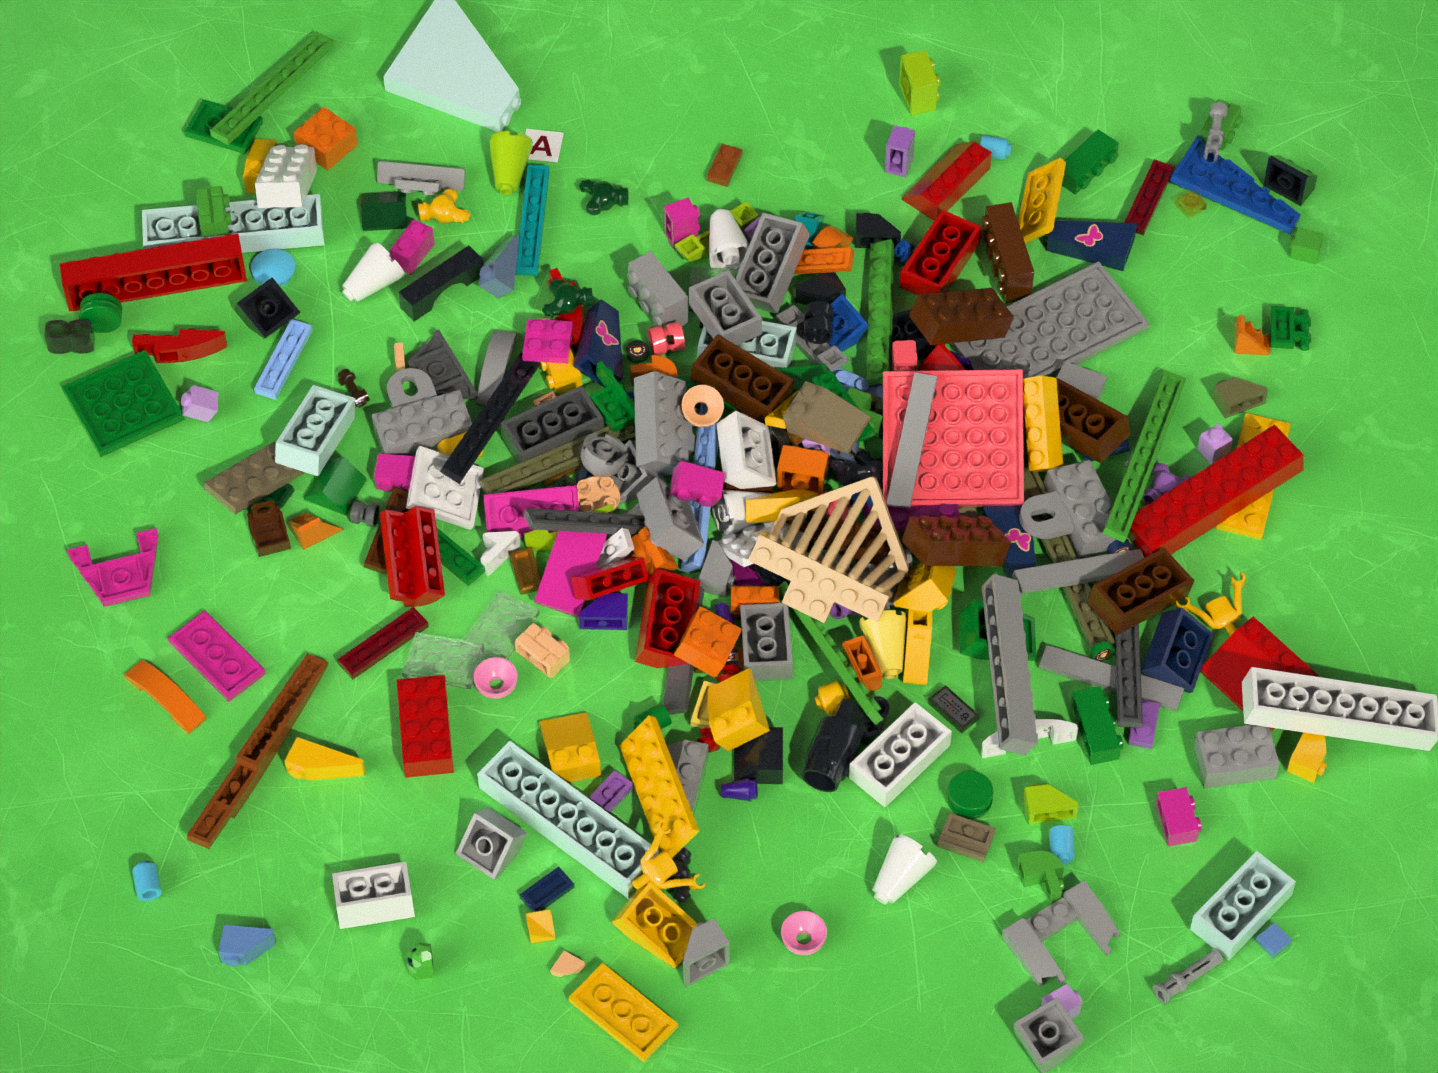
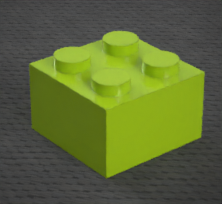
[899,50,941,115]

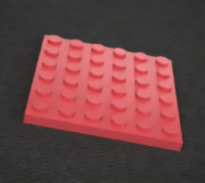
[883,370,1024,507]

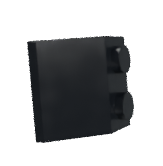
[1263,155,1317,206]
[235,277,300,339]
[734,727,783,784]

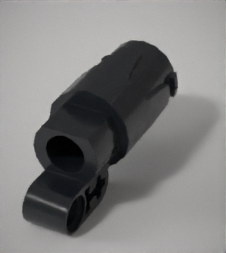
[801,696,890,792]

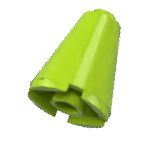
[489,131,533,195]

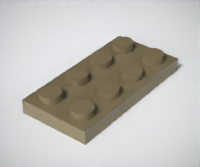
[204,441,305,515]

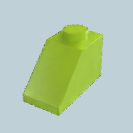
[1023,784,1079,825]

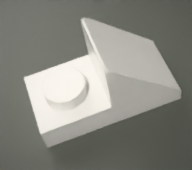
[596,528,635,568]
[480,531,520,576]

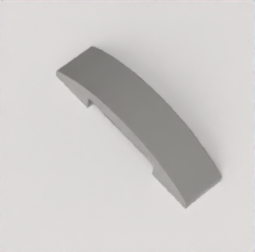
[776,305,849,372]
[476,330,517,406]

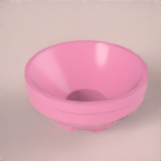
[474,657,518,699]
[781,911,827,955]

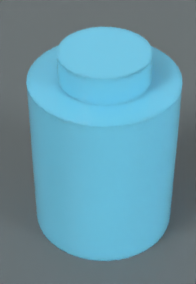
[980,135,1012,160]
[1049,825,1075,865]
[132,861,162,901]

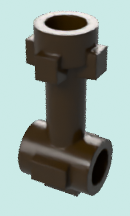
[338,369,370,408]

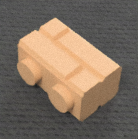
[515,623,570,679]

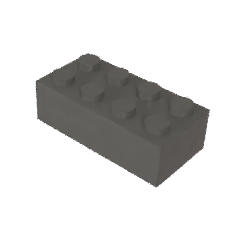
[500,385,604,464]

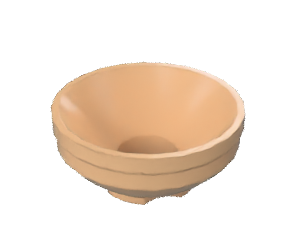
[681,385,724,427]

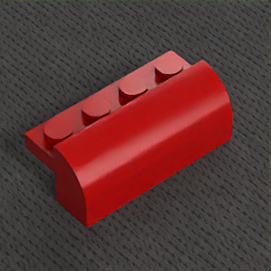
[380,506,445,607]

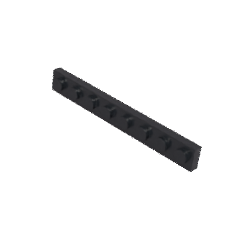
[440,353,540,484]

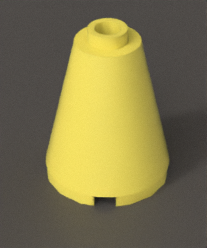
[859,610,907,679]

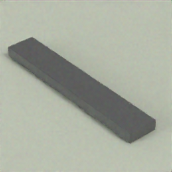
[524,508,646,535]
[663,586,704,715]
[1114,624,1143,728]

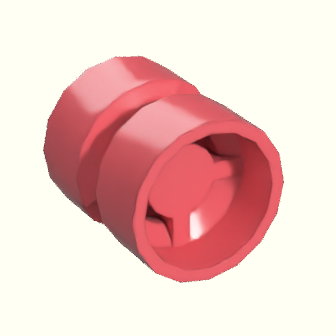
[648,322,685,355]

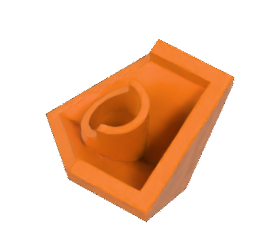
[1235,315,1270,356]
[286,512,344,550]

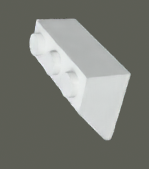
[716,411,776,489]
[332,862,415,929]

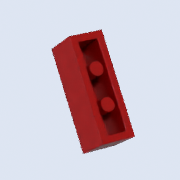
[570,557,649,600]

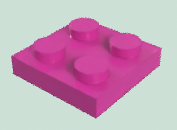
[522,319,573,364]

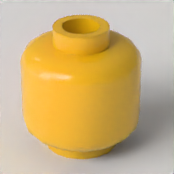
[815,680,852,715]

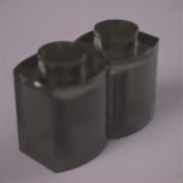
[44,319,95,354]

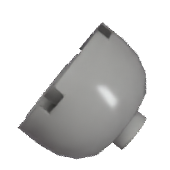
[580,433,628,477]

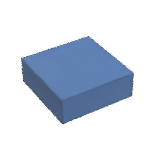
[1255,922,1292,958]

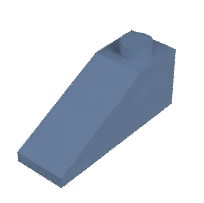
[479,235,519,298]

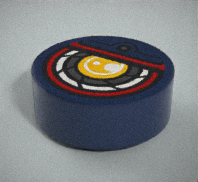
[1107,539,1132,554]

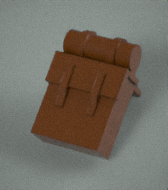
[247,500,291,557]

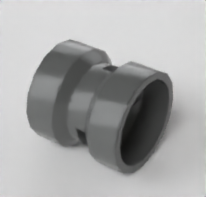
[350,500,379,527]

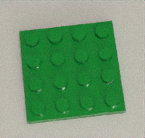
[62,350,185,457]

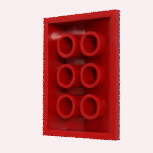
[1200,616,1320,731]

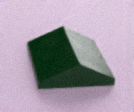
[361,191,407,231]

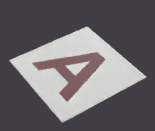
[525,129,564,162]

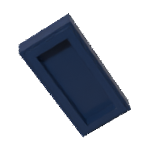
[520,867,574,912]

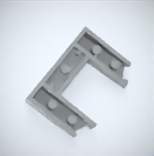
[1002,881,1120,986]

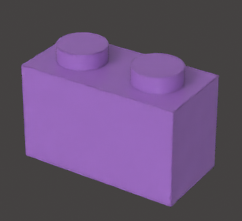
[885,125,915,178]

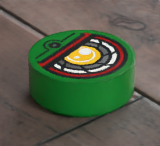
[1090,641,1115,662]

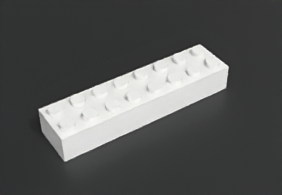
[1242,667,1438,751]

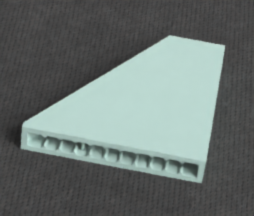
[384,0,521,132]

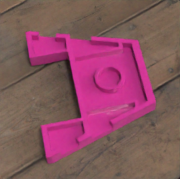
[67,528,159,607]

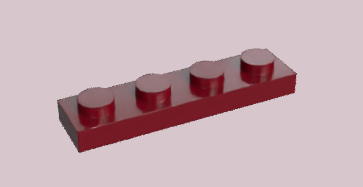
[1124,159,1175,236]
[337,607,429,680]

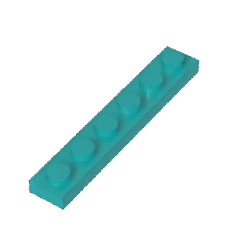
[516,165,550,276]

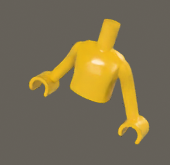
[1176,572,1246,636]
[632,819,706,890]

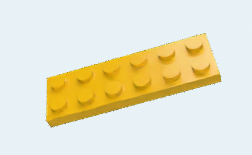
[1216,413,1291,540]
[619,715,699,858]

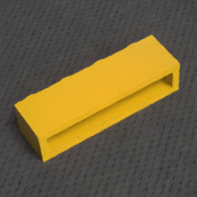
[1023,376,1063,473]

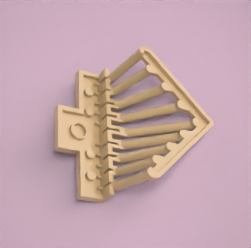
[748,476,910,623]

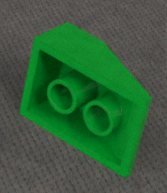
[959,600,1036,661]

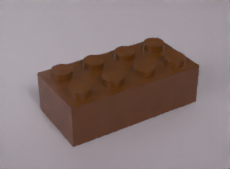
[981,202,1034,303]
[909,288,1014,345]
[690,334,794,424]
[1056,378,1131,463]
[902,515,1011,566]
[1087,548,1195,635]

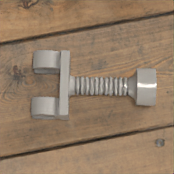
[1203,102,1228,162]

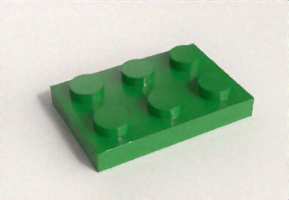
[185,99,263,154]

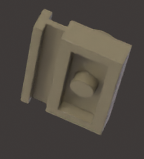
[937,813,996,863]

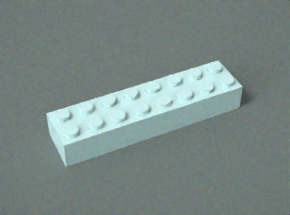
[142,194,325,253]
[477,741,660,899]

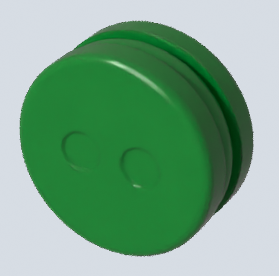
[79,293,122,333]
[947,770,994,819]

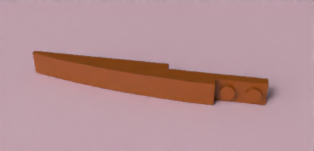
[187,653,328,849]

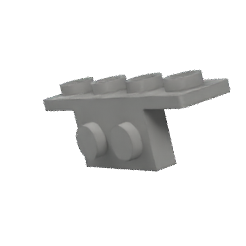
[377,161,465,195]

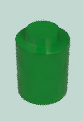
[633,703,672,729]

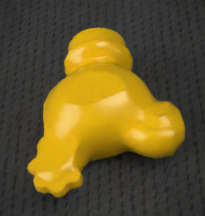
[418,188,471,224]

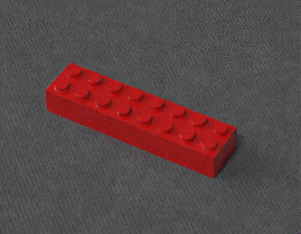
[59,233,247,312]
[1127,424,1304,558]

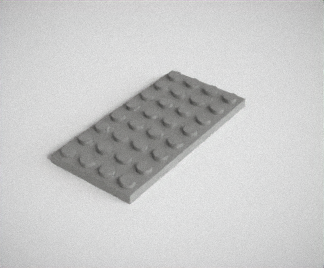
[950,261,1149,379]

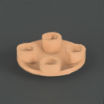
[577,476,620,512]

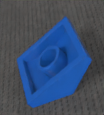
[827,294,869,352]

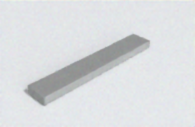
[886,372,938,510]
[1012,549,1145,594]
[1039,645,1184,712]

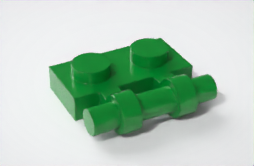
[1270,306,1311,351]

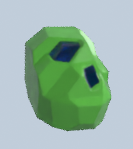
[406,943,434,980]

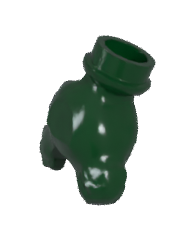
[579,179,628,215]
[542,279,593,317]

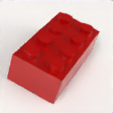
[900,209,982,295]
[397,675,454,778]

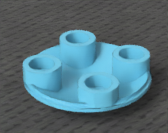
[251,249,296,286]

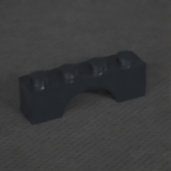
[398,245,483,322]

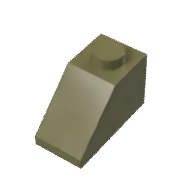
[1212,378,1268,419]

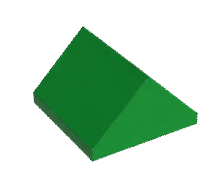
[304,457,367,515]

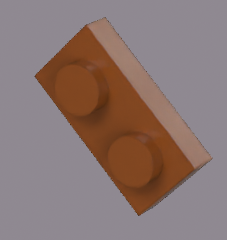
[707,144,743,187]

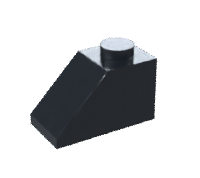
[856,213,901,249]
[793,272,846,305]

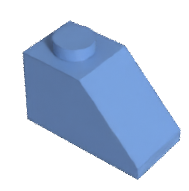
[219,925,276,966]

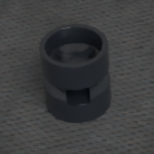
[803,301,834,344]

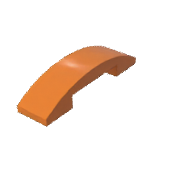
[124,660,206,734]

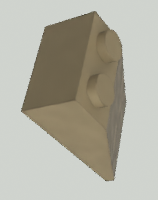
[783,381,870,454]

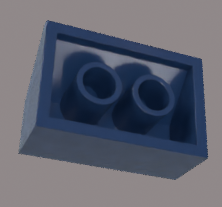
[1141,607,1214,693]

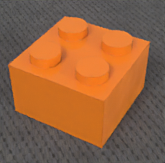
[294,107,358,171]
[777,445,829,494]
[674,606,742,678]

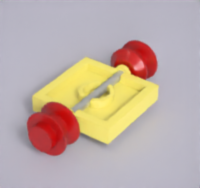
[690,664,742,752]

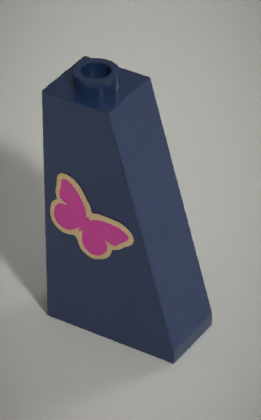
[1044,221,1137,271]
[573,299,623,388]
[982,505,1036,579]

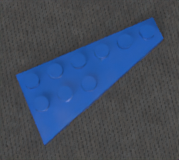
[1170,135,1301,235]

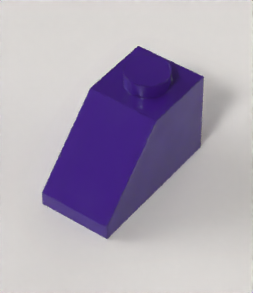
[579,592,628,630]

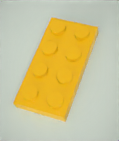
[1018,158,1066,244]
[568,963,678,1063]

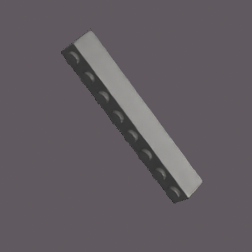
[981,574,1038,755]

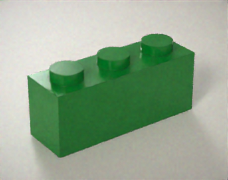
[1062,129,1119,195]
[1071,686,1123,765]

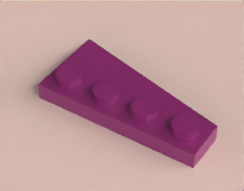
[863,504,960,536]

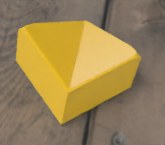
[526,910,555,944]

